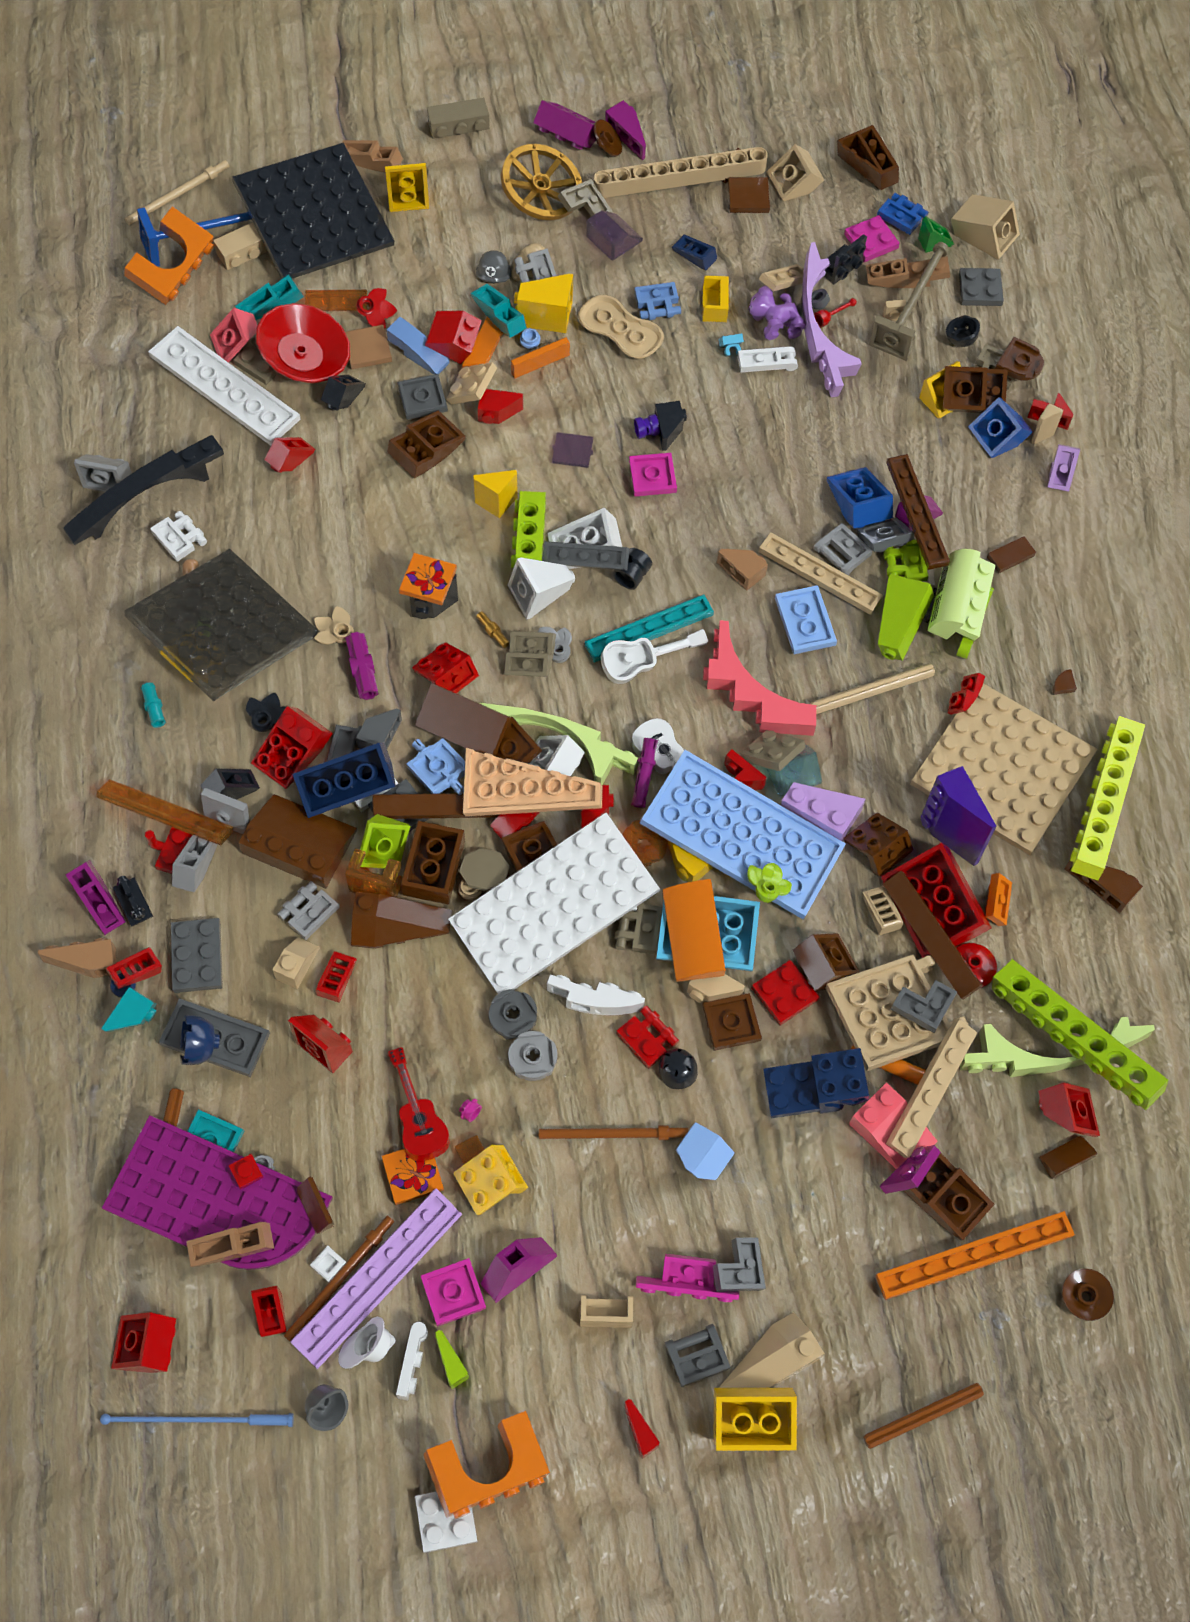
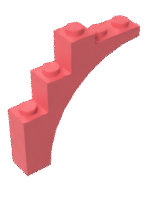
[703,620,817,736]

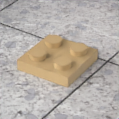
[446,362,497,405]

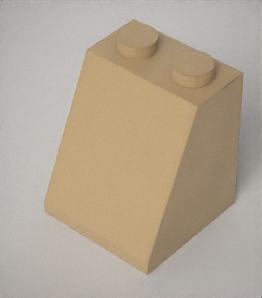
[951,194,1020,259]

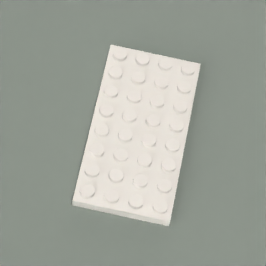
[448,813,660,994]

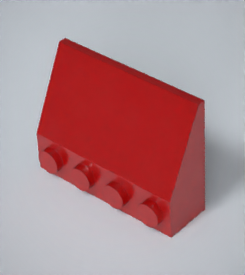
[881,842,992,958]

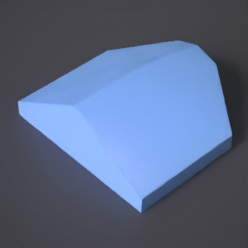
[676,1122,734,1180]

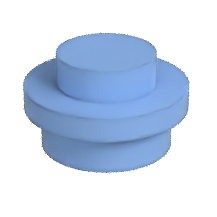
[520,328,540,349]

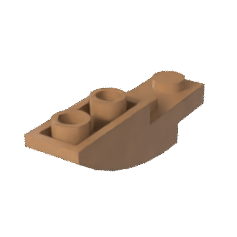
[866,256,950,288]

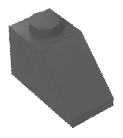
[355,708,402,749]

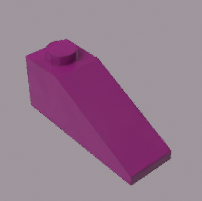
[605,100,646,160]
[66,860,126,935]

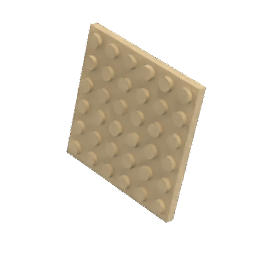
[910,683,1098,855]

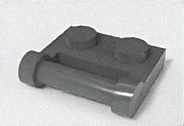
[664,1324,731,1388]

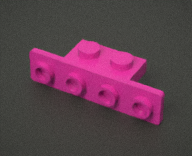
[636,1254,739,1302]

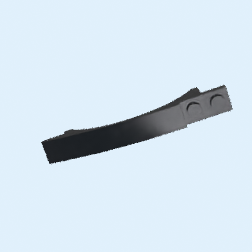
[63,435,224,545]

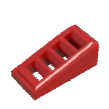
[106,947,162,989]
[315,951,357,1003]
[624,1399,660,1459]

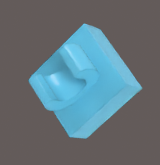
[718,333,744,357]

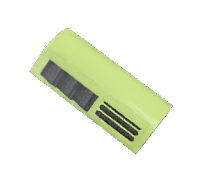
[927,549,995,641]

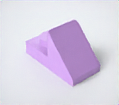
[1048,444,1080,491]

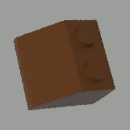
[793,933,860,991]

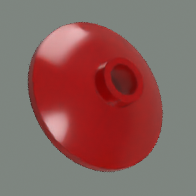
[957,943,997,988]

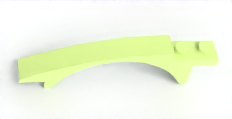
[480,703,638,785]
[960,1017,1155,1077]

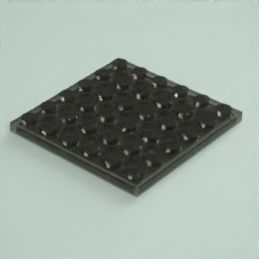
[125,549,318,701]

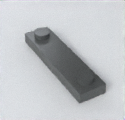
[542,541,630,570]

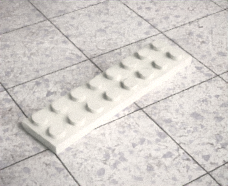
[148,326,301,446]

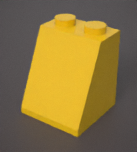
[514,274,573,333]

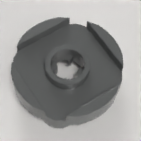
[489,989,537,1040]

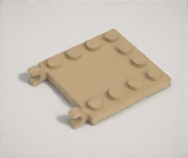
[826,955,968,1071]

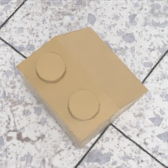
[767,144,824,201]

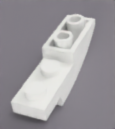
[547,974,645,1015]

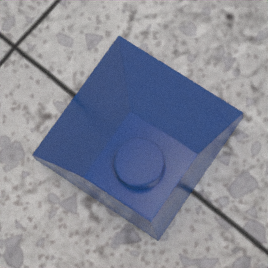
[968,397,1033,458]

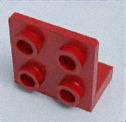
[412,642,479,693]

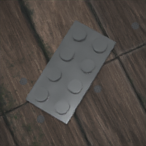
[159,998,270,1078]

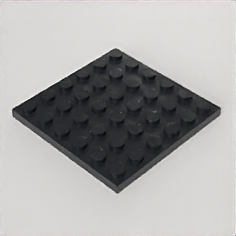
[232,143,395,279]

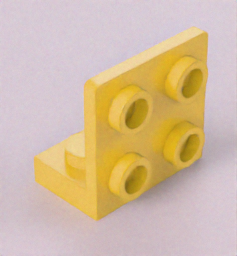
[454,1145,528,1215]

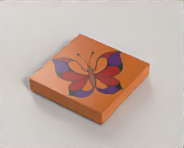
[399,553,457,605]
[382,1149,444,1205]

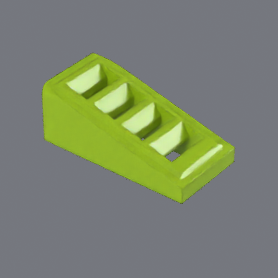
[435,1330,469,1389]

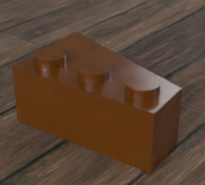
[837,125,899,190]

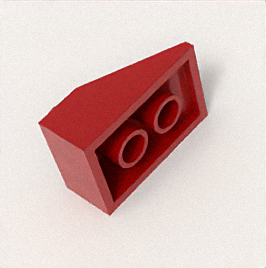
[288,1015,353,1073]

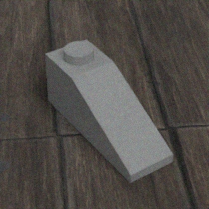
[172,824,223,892]

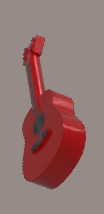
[388,1047,450,1161]

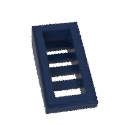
[672,234,717,270]

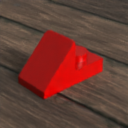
[1027,393,1074,430]
[724,749,767,790]

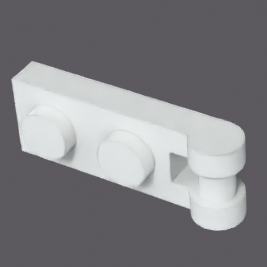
[738,347,798,373]
[396,1322,428,1401]

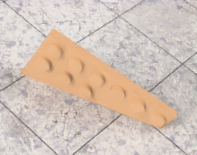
[463,748,602,816]

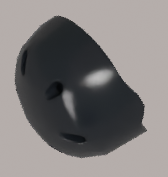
[946,315,980,347]
[659,1048,698,1089]

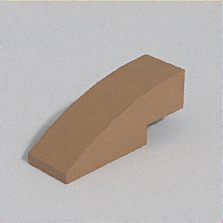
[342,140,403,172]
[186,1222,274,1267]

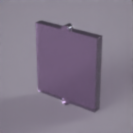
[552,432,594,468]

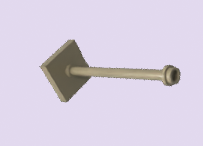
[869,242,948,361]

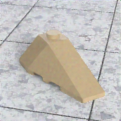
[719,1312,825,1388]

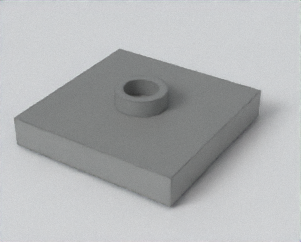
[201,788,250,834]

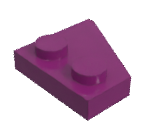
[879,1145,941,1194]

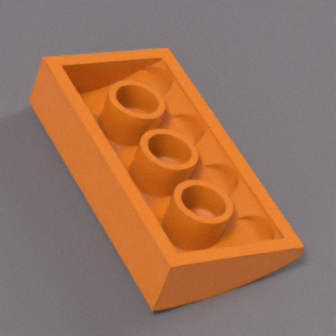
[662,879,726,982]

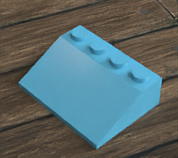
[656,896,760,971]

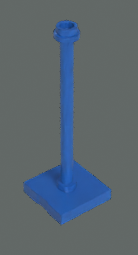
[137,207,252,266]

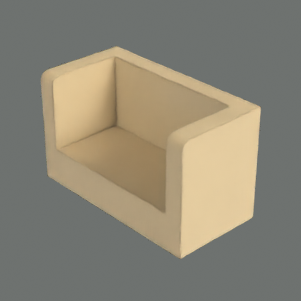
[580,1295,633,1328]

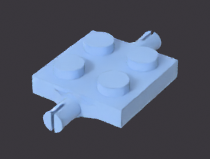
[406,738,465,795]

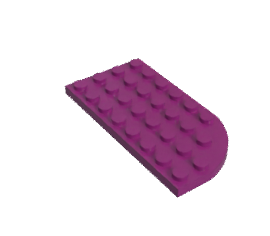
[102,1115,333,1270]

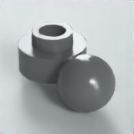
[796,289,830,318]

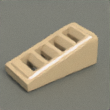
[862,886,903,936]

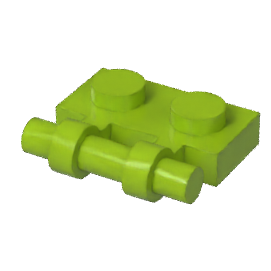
[883,540,928,581]

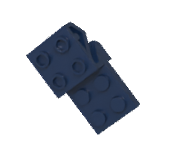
[763,1048,869,1119]

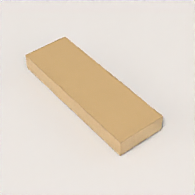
[759,264,804,291]

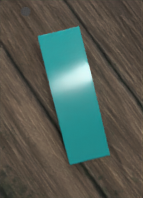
[235,274,304,320]
[471,284,527,338]

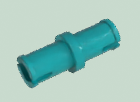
[141,682,166,728]

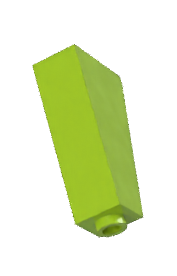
[878,574,934,661]

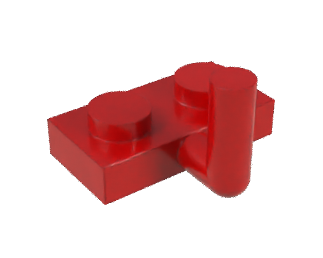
[145,825,195,874]

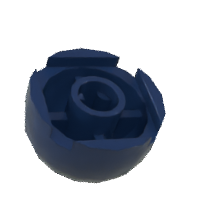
[180,1015,220,1065]

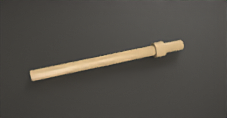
[125,160,230,225]

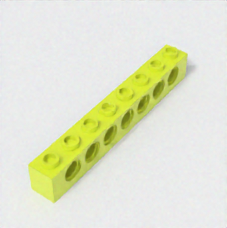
[1070,716,1145,880]

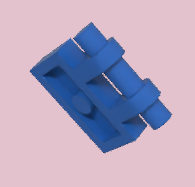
[877,193,929,235]

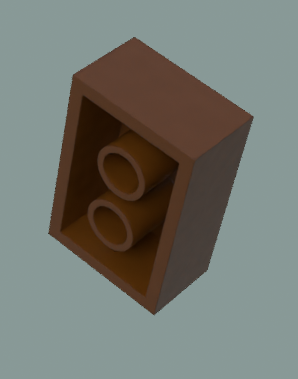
[401,821,465,905]

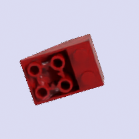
[251,706,333,789]

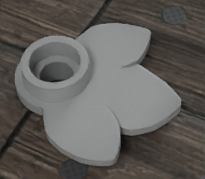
[538,627,572,663]

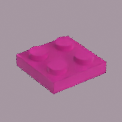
[844,215,900,262]
[629,453,677,497]
[421,1258,486,1327]

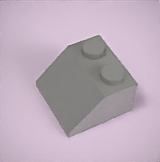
[74,454,132,492]

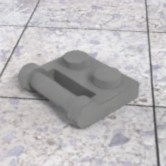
[814,523,873,575]

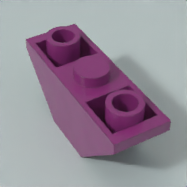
[480,1237,557,1303]

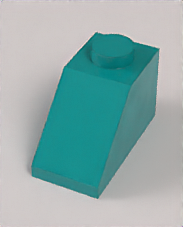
[101,987,157,1032]

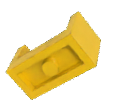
[702,276,729,322]

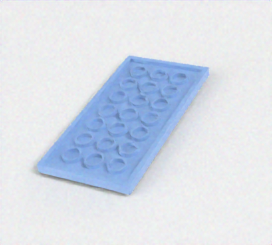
[640,750,846,919]

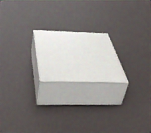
[310,1245,346,1283]

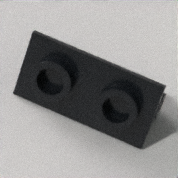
[113,876,153,927]

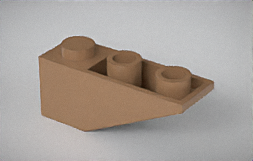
[38,938,118,978]

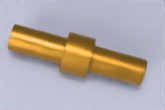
[476,611,510,648]

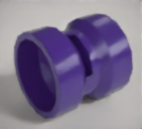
[634,414,660,439]

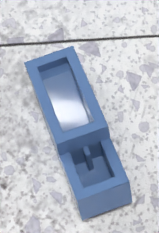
[387,317,450,374]

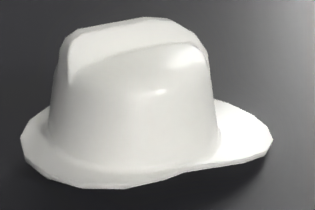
[338,1316,396,1369]

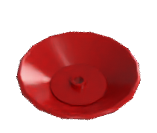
[256,303,350,383]

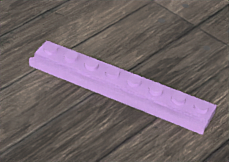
[290,1188,462,1369]

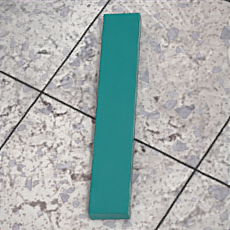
[585,594,714,663]

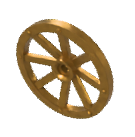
[501,144,582,220]

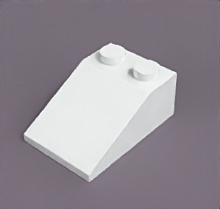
[548,508,622,569]

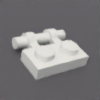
[150,511,207,561]

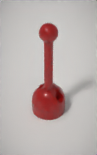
[814,298,857,328]

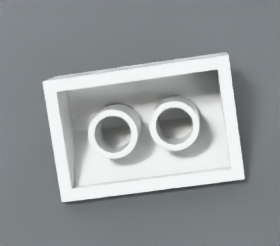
[529,735,585,776]

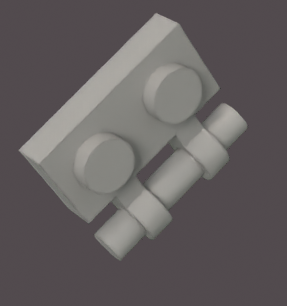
[514,249,556,283]
[277,881,340,940]

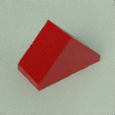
[251,1286,287,1337]

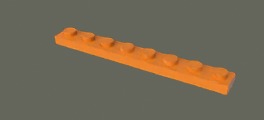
[876,1211,1075,1300]

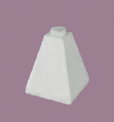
[508,558,575,620]

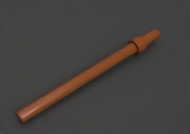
[539,1125,689,1140]
[283,1215,395,1342]

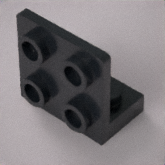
[824,234,867,284]

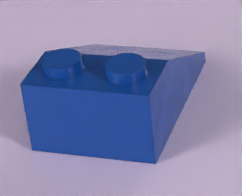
[827,467,893,529]

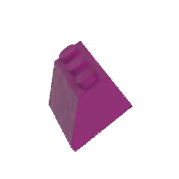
[533,100,597,150]

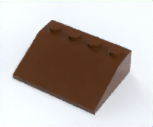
[238,794,357,889]

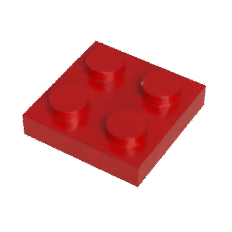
[751,960,819,1026]

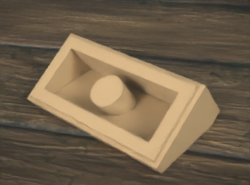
[1031,404,1063,444]

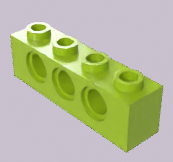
[511,491,546,568]

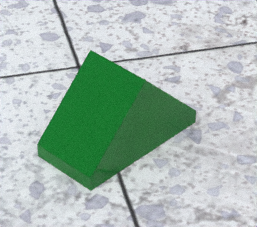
[918,216,954,253]

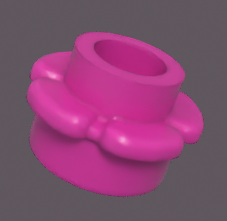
[459,1098,482,1122]

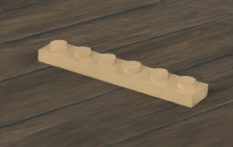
[759,532,883,615]
[886,1019,977,1158]

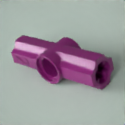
[346,632,379,700]

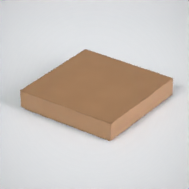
[345,325,392,370]

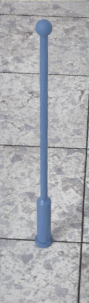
[100,1413,294,1427]

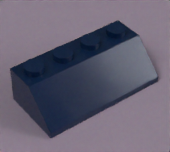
[293,742,396,818]

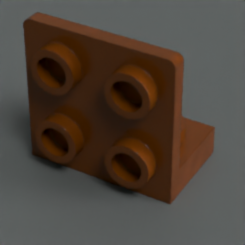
[844,813,914,877]

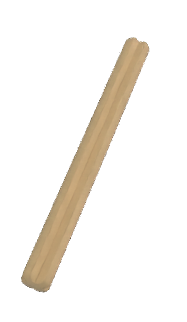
[810,664,935,714]

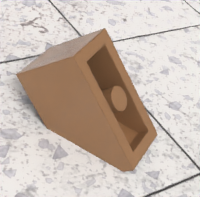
[717,549,768,590]

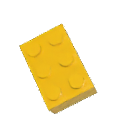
[713,1388,797,1451]

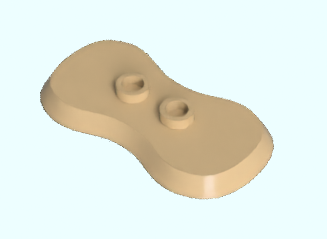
[578,295,664,359]

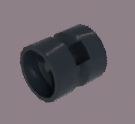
[613,548,652,590]

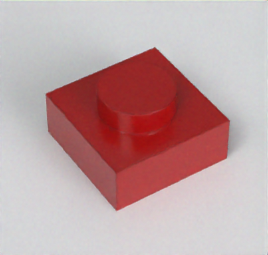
[228,1153,263,1189]

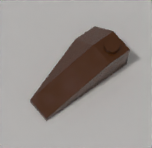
[351,892,452,949]

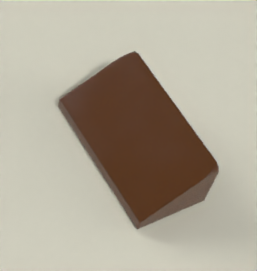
[1039,1135,1098,1179]
[297,1176,334,1234]

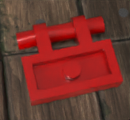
[616,1005,679,1069]

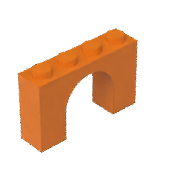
[124,206,214,305]
[423,1411,550,1519]

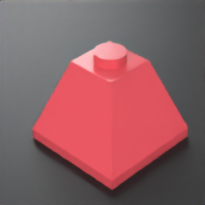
[210,308,258,363]

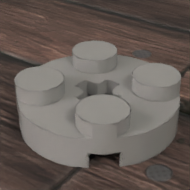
[508,1031,557,1081]

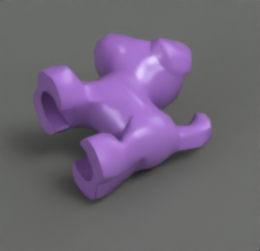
[748,286,806,340]

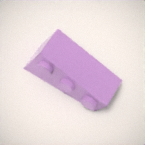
[781,782,866,841]

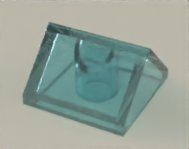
[766,744,822,797]

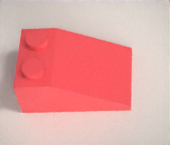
[849,1082,938,1169]

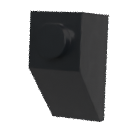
[321,374,366,411]
[654,401,687,451]
[201,768,260,800]

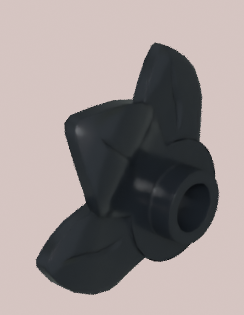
[246,693,287,732]

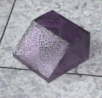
[586,210,643,261]

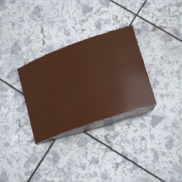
[942,366,1008,413]
[387,410,466,479]
[502,821,557,873]
[903,1153,995,1241]

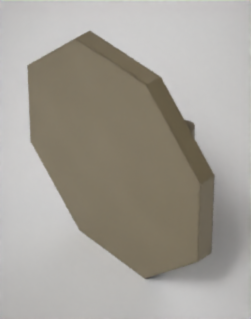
[459,848,510,891]

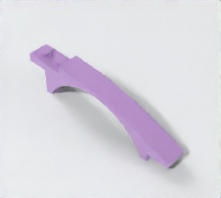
[802,242,861,397]

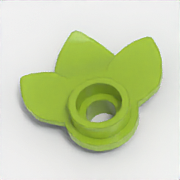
[747,863,792,903]

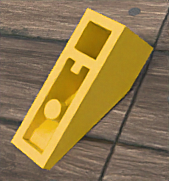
[667,840,713,882]

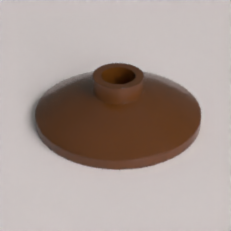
[594,119,622,157]
[1062,1269,1114,1321]

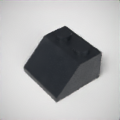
[409,574,458,619]

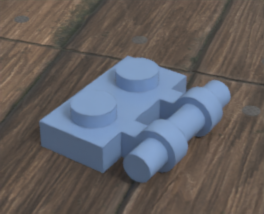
[634,282,681,321]

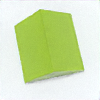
[356,814,410,869]

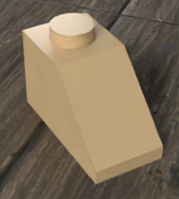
[273,937,320,989]
[687,974,745,1003]

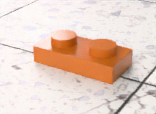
[985,873,1012,926]

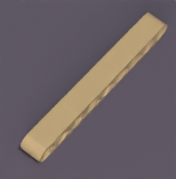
[594,147,767,198]

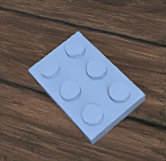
[775,585,837,655]

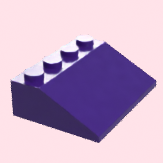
[921,766,997,866]

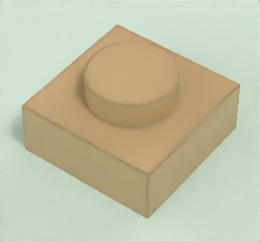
[882,300,906,321]

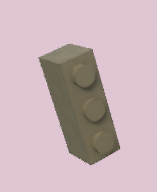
[427,97,490,139]

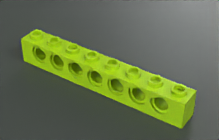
[991,959,1169,1110]

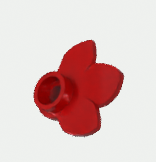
[356,288,397,329]

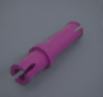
[631,738,658,808]

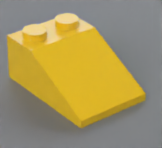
[385,163,429,212]

